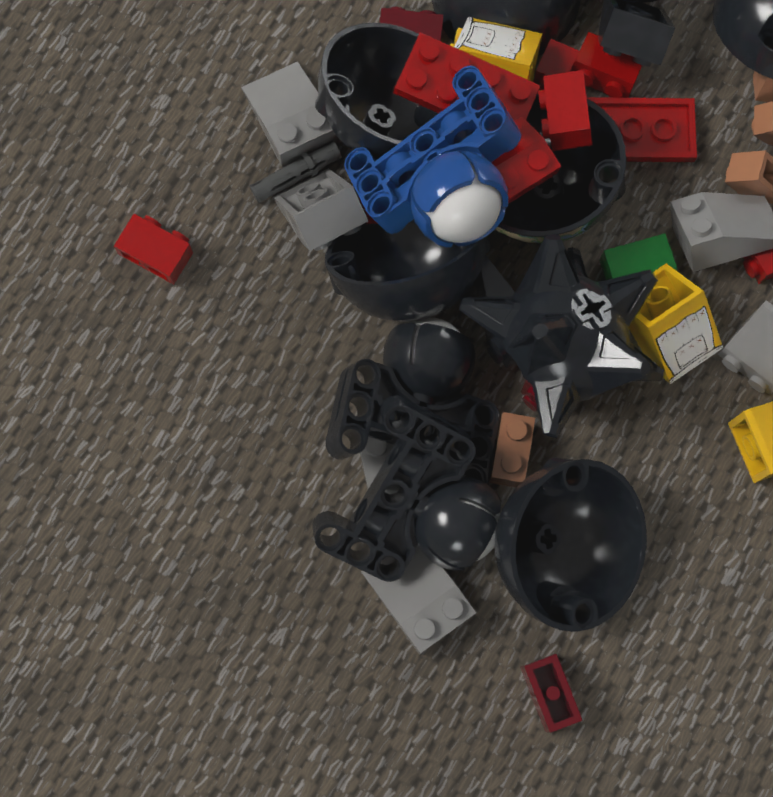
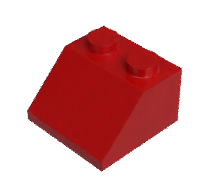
[491,116,561,204]

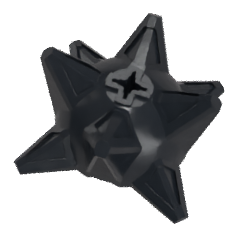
[459,234,664,439]

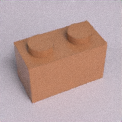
[489,412,536,488]

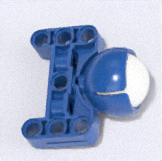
[344,65,521,247]

